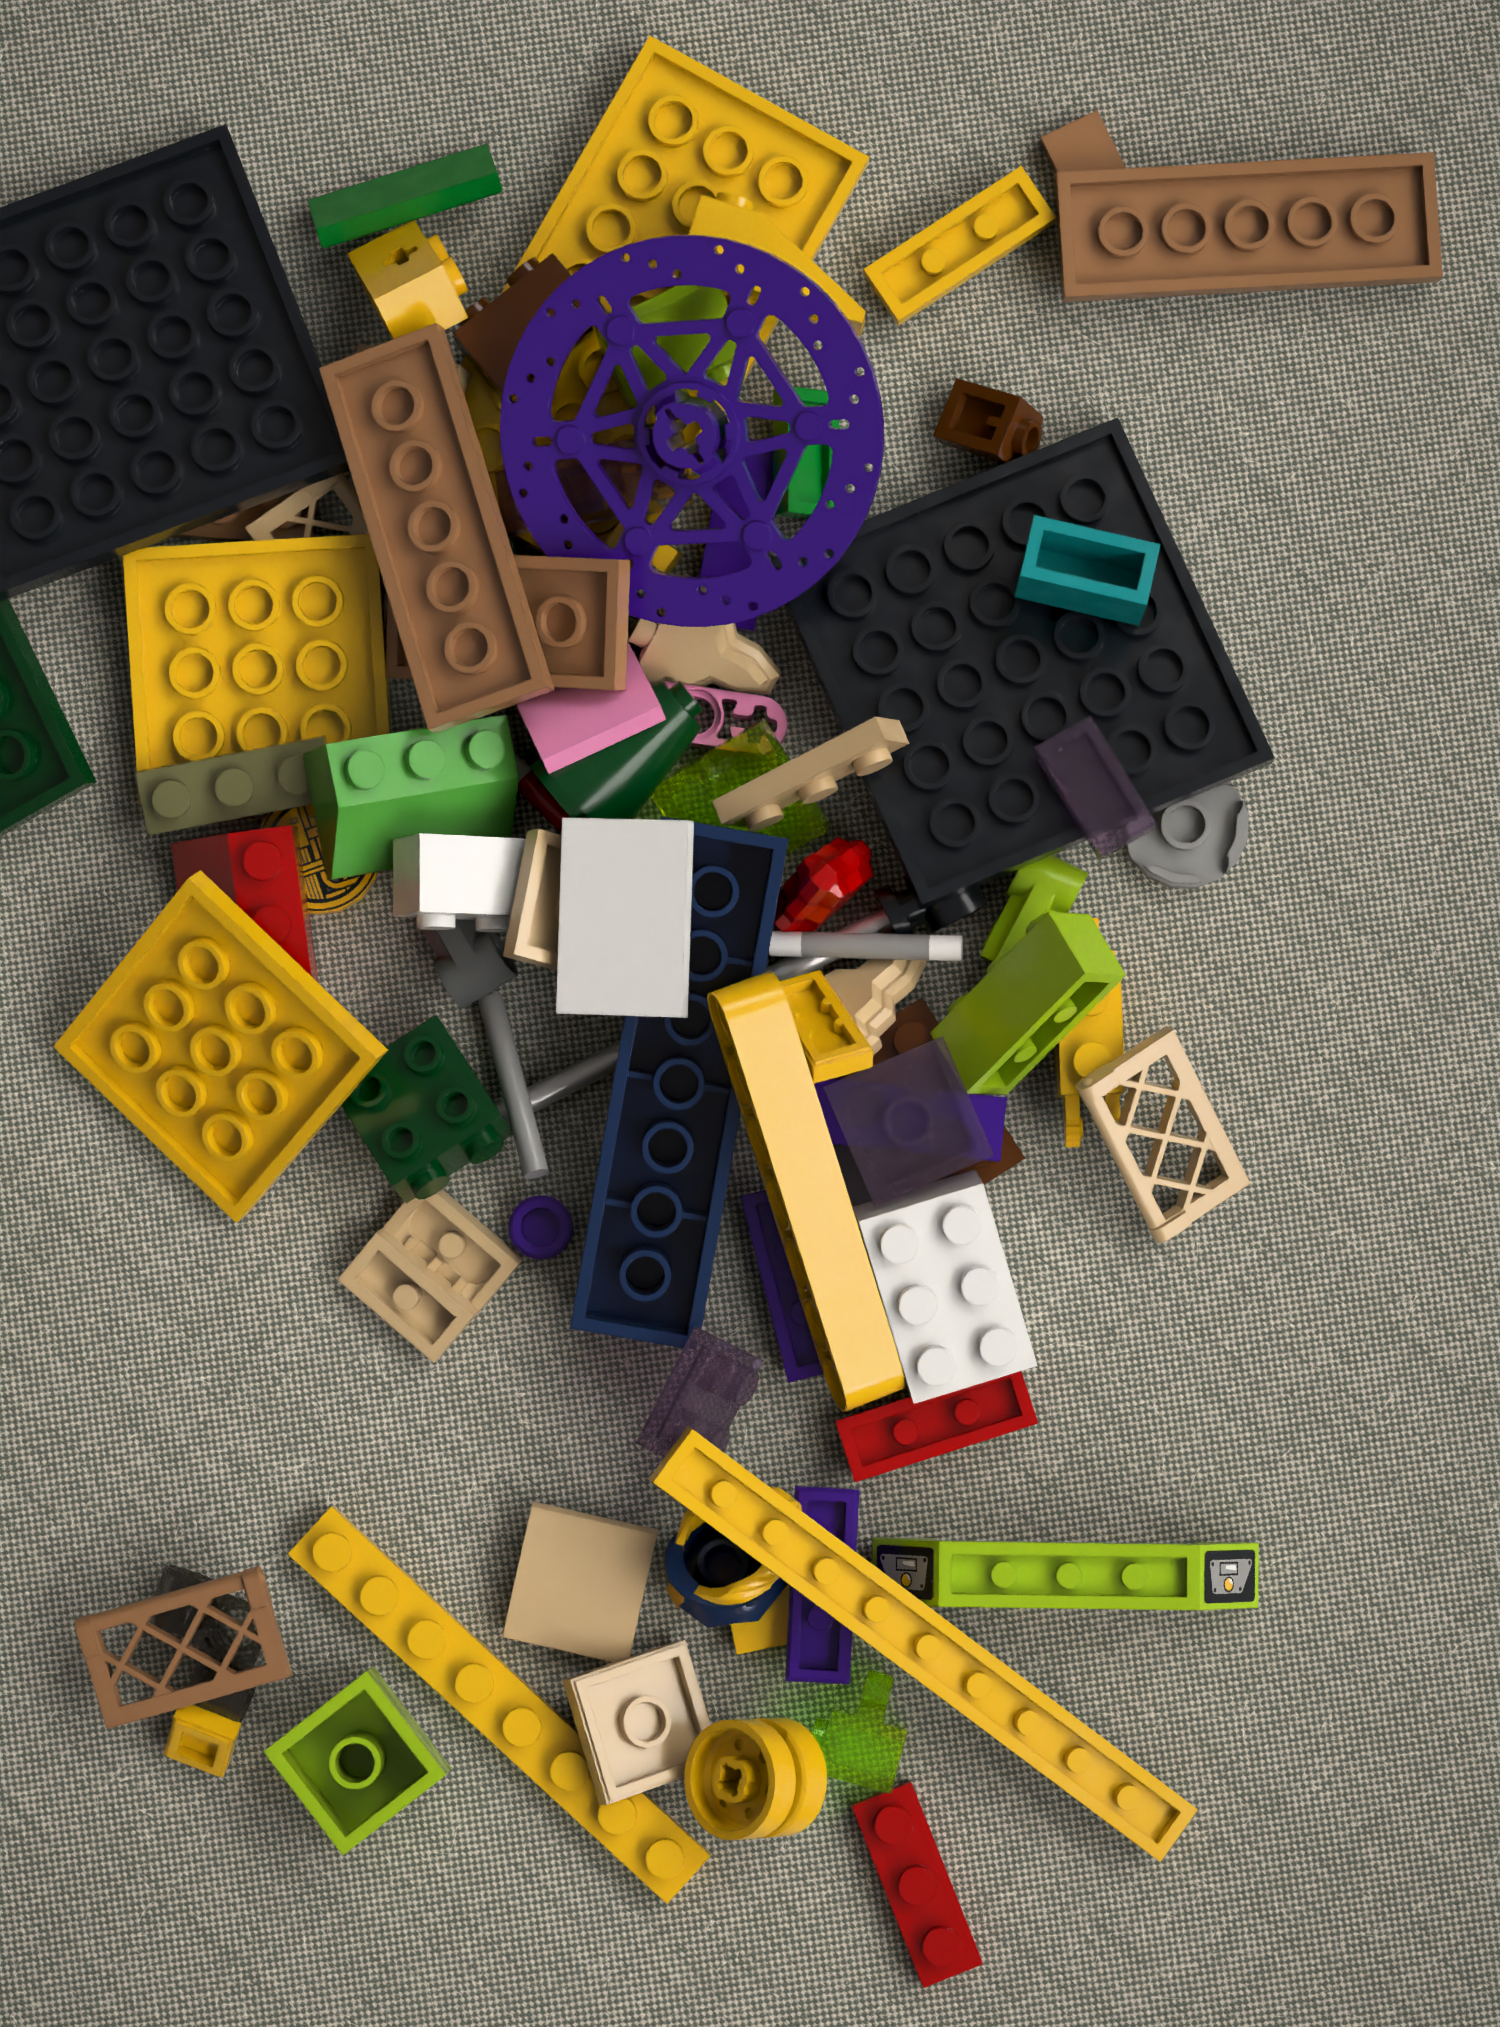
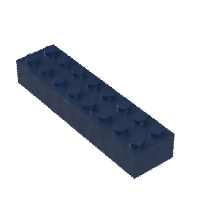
[570,816,789,1351]

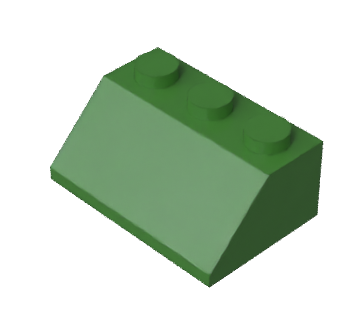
[303,714,519,880]

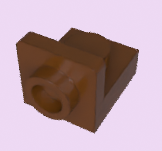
[933,378,1043,465]

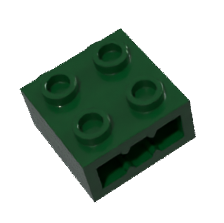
[341,1015,513,1204]

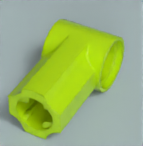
[979,855,1088,964]

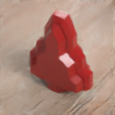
[773,837,874,932]

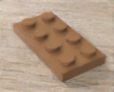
[386,555,630,690]

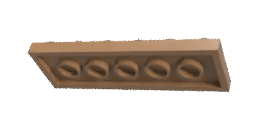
[1054,152,1443,302]
[319,323,554,733]

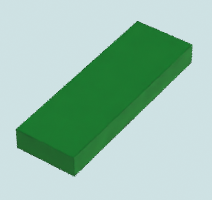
[307,143,503,248]

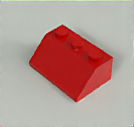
[171,825,319,983]

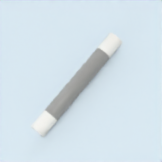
[769,931,963,961]

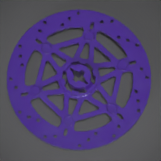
[500,235,884,627]

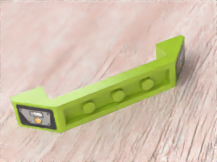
[872,1537,1259,1610]

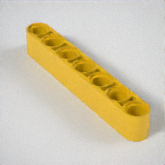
[707,971,905,1412]

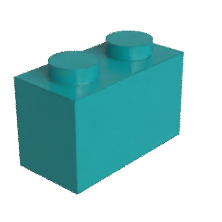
[1014,515,1161,626]

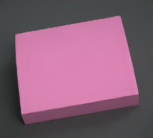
[515,643,666,774]

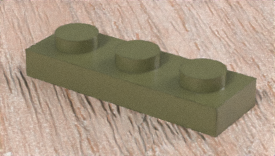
[135,735,327,836]

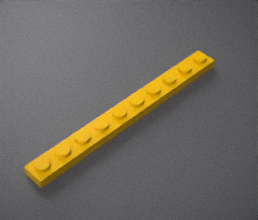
[648,1426,1198,1862]

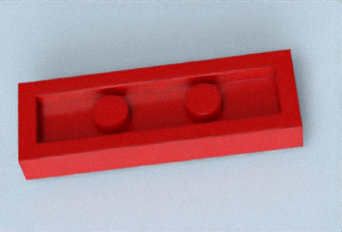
[835,1371,1038,1482]
[851,1780,983,1988]

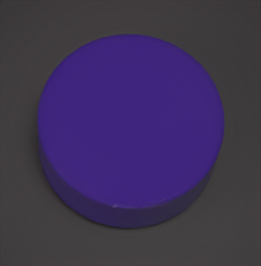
[509,1195,573,1260]

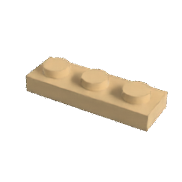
[712,716,909,832]

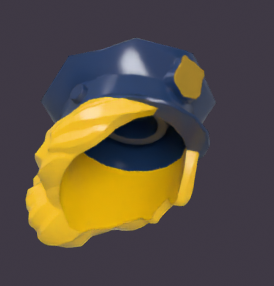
[664,1487,802,1628]

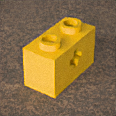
[347,220,469,340]

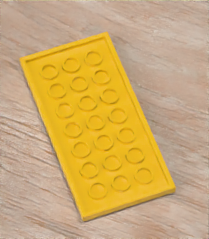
[460,35,869,556]

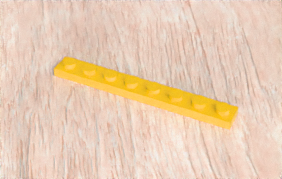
[288,1506,711,1904]

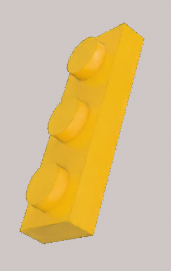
[863,166,1056,326]

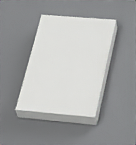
[556,818,694,1018]

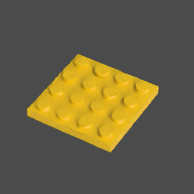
[123,534,392,804]
[53,870,388,1223]

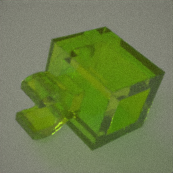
[811,1669,908,1794]

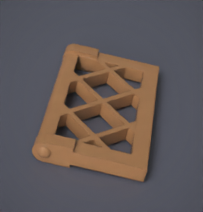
[75,1566,293,1729]

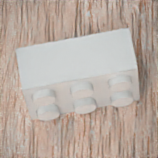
[852,1169,1038,1404]

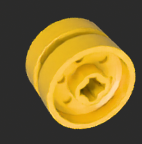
[684,1717,827,1840]

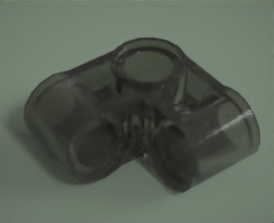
[150,1564,264,1723]

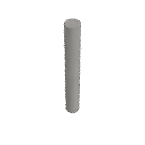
[478,993,549,1179]

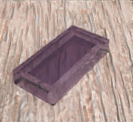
[1033,716,1157,861]

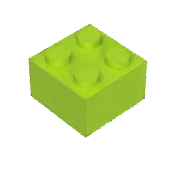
[263,1666,452,1855]

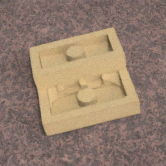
[337,1189,524,1363]
[502,1501,658,1662]

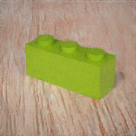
[930,911,1126,1094]

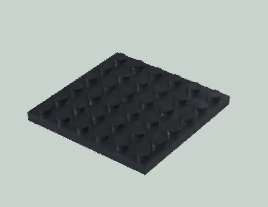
[0,124,350,602]
[771,417,1275,910]

